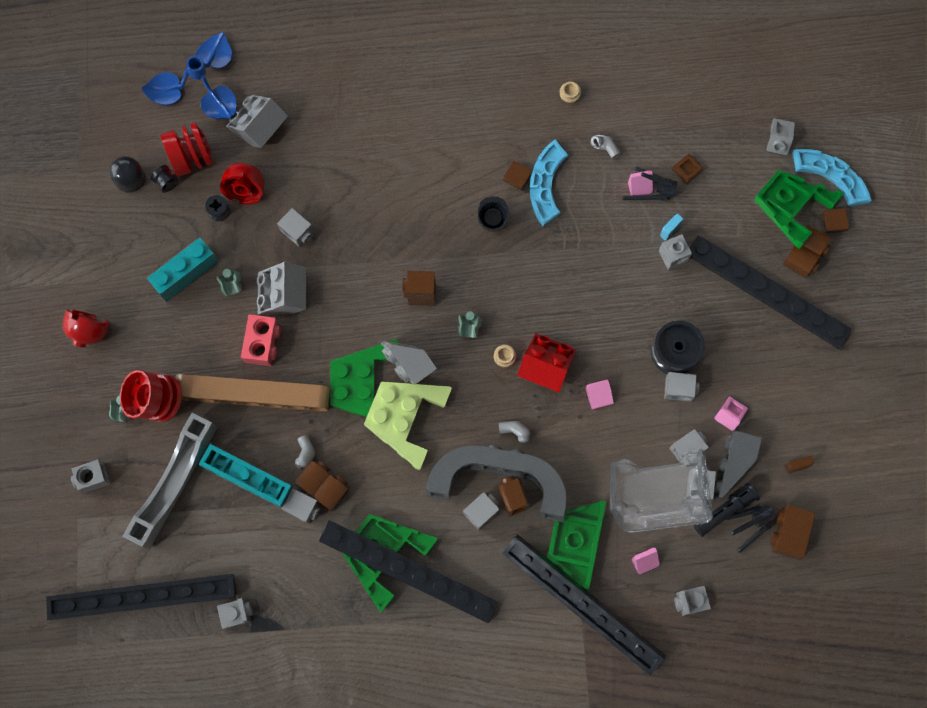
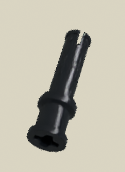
[693,483,760,537]

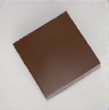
[672,154,703,185]
[503,161,532,191]
[822,208,849,233]
[784,456,814,473]

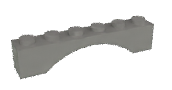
[122,413,217,550]

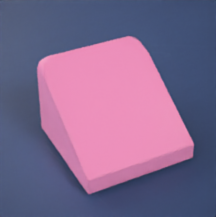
[628,170,653,195]
[585,379,614,410]
[715,396,748,431]
[632,548,659,574]

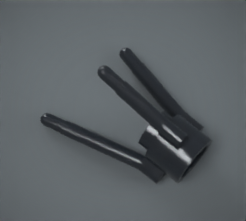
[622,166,678,201]
[726,505,777,553]

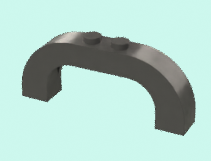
[426,445,566,523]

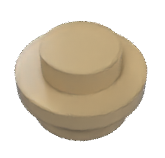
[560,82,581,103]
[494,345,516,367]

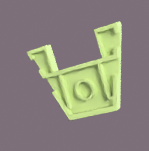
[364,382,452,470]

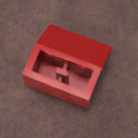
[517,333,577,392]

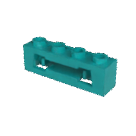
[199,444,294,508]

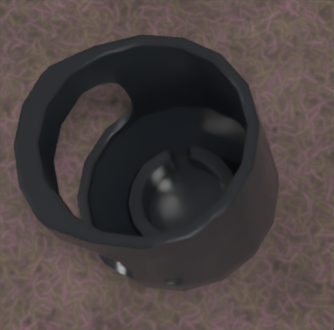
[110,156,145,193]
[477,196,509,232]

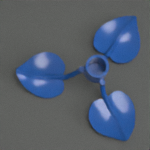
[141,32,237,119]

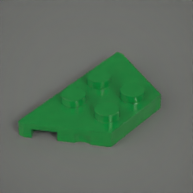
[547,501,606,590]

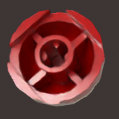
[220,163,265,205]
[62,309,110,348]

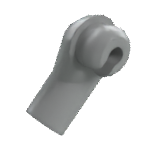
[590,135,621,159]
[499,421,531,443]
[295,435,315,469]

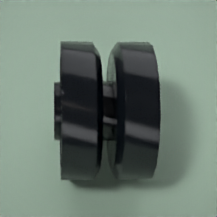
[651,320,705,374]

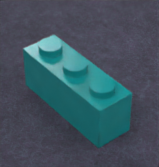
[147,238,219,302]

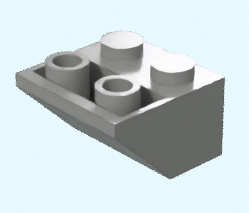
[226,95,288,148]
[257,262,306,315]
[381,341,437,385]

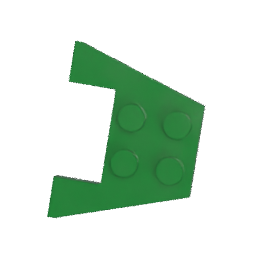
[754,170,844,249]
[330,339,398,417]
[341,514,438,613]

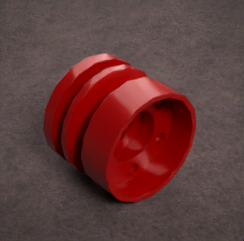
[160,122,213,177]
[120,370,182,422]

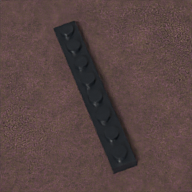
[689,235,852,349]
[319,520,498,623]
[502,534,666,675]
[46,574,236,621]

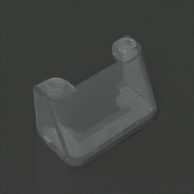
[610,449,713,532]

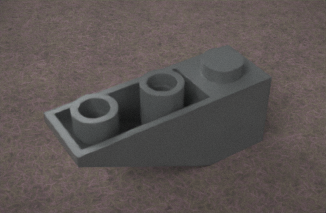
[714,431,762,501]

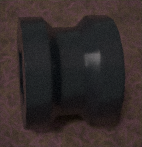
[151,165,179,193]
[205,195,230,221]

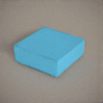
[660,214,683,241]

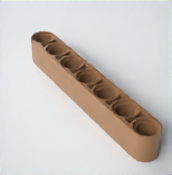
[176,374,330,412]

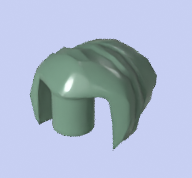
[217,269,242,296]
[458,311,483,338]
[109,396,130,423]

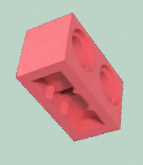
[241,314,281,366]

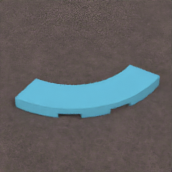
[530,139,568,227]
[792,149,872,207]

